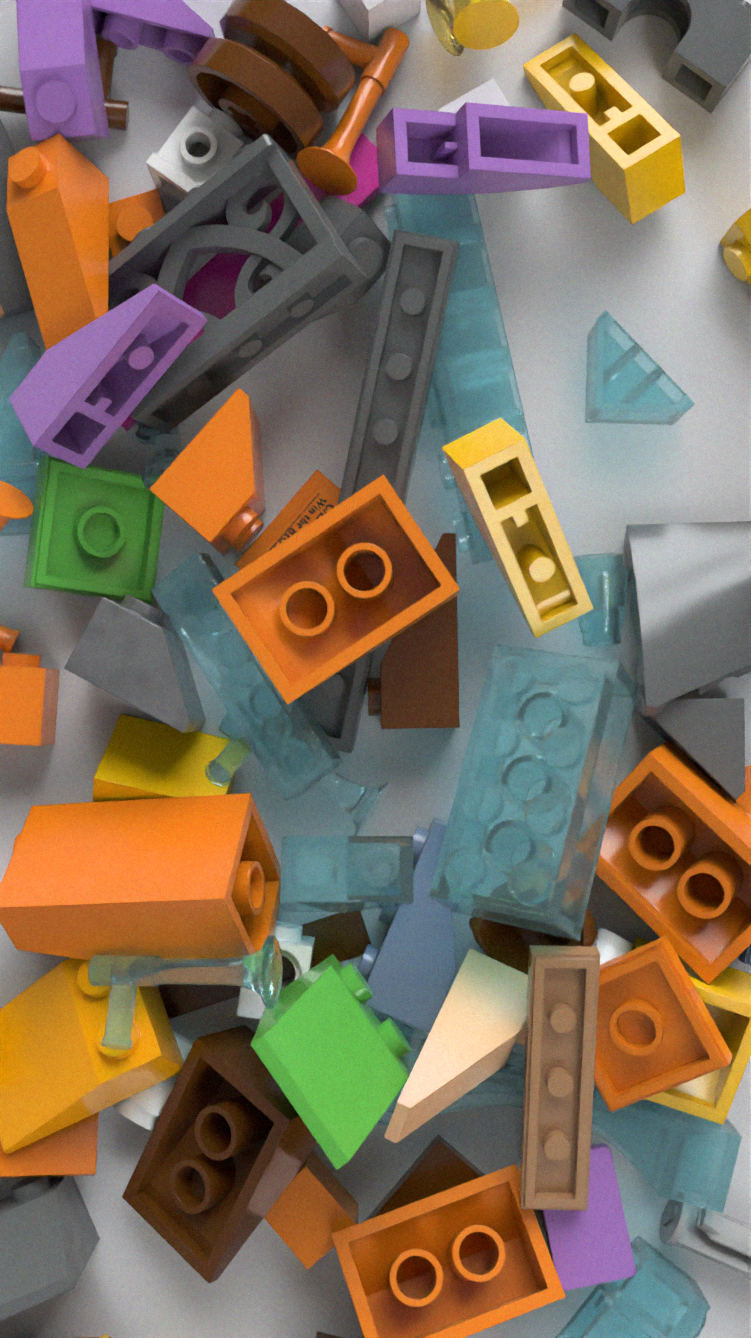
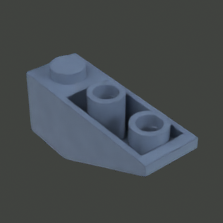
[357,817,456,1033]

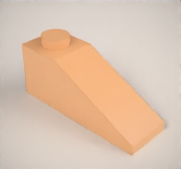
[384,948,528,1143]

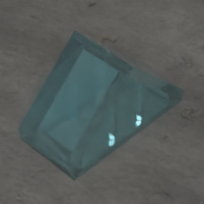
[585,311,695,425]

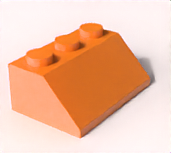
[565,740,751,985]
[331,1164,566,1338]

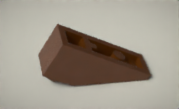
[368,533,460,729]

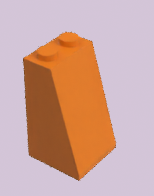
[0,793,285,984]

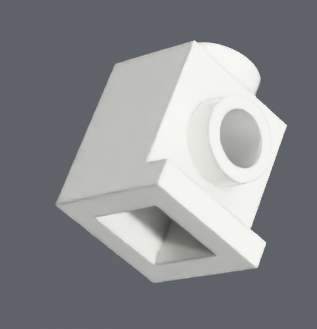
[146,106,245,203]

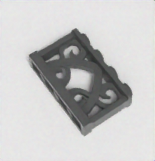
[108,134,368,434]

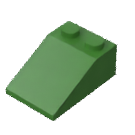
[251,954,412,1170]

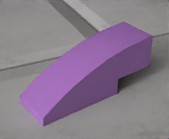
[376,102,591,195]

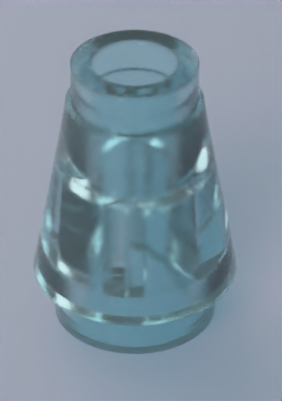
[573,553,630,646]

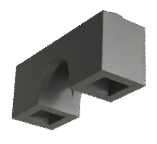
[562,0,751,113]

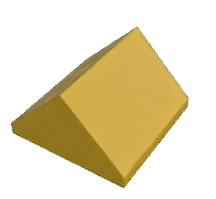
[92,714,244,802]

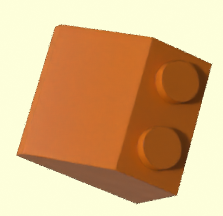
[149,388,265,556]

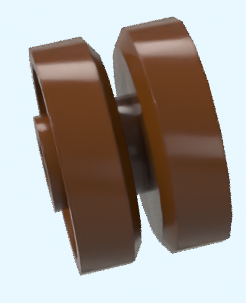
[187,0,355,160]

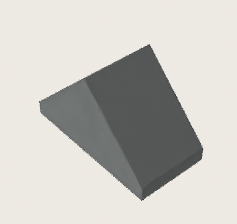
[632,698,745,800]

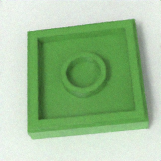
[23,456,165,605]

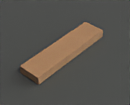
[518,945,600,1211]

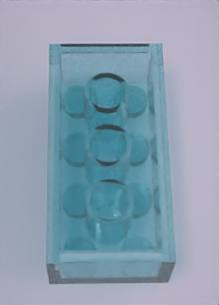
[428,644,638,940]

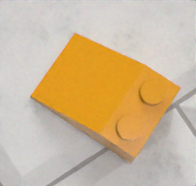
[0,958,184,1154]

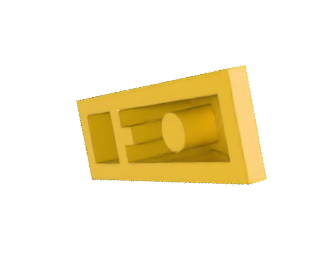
[523,33,686,225]
[441,417,594,638]

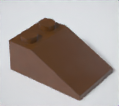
[122,1025,317,1284]

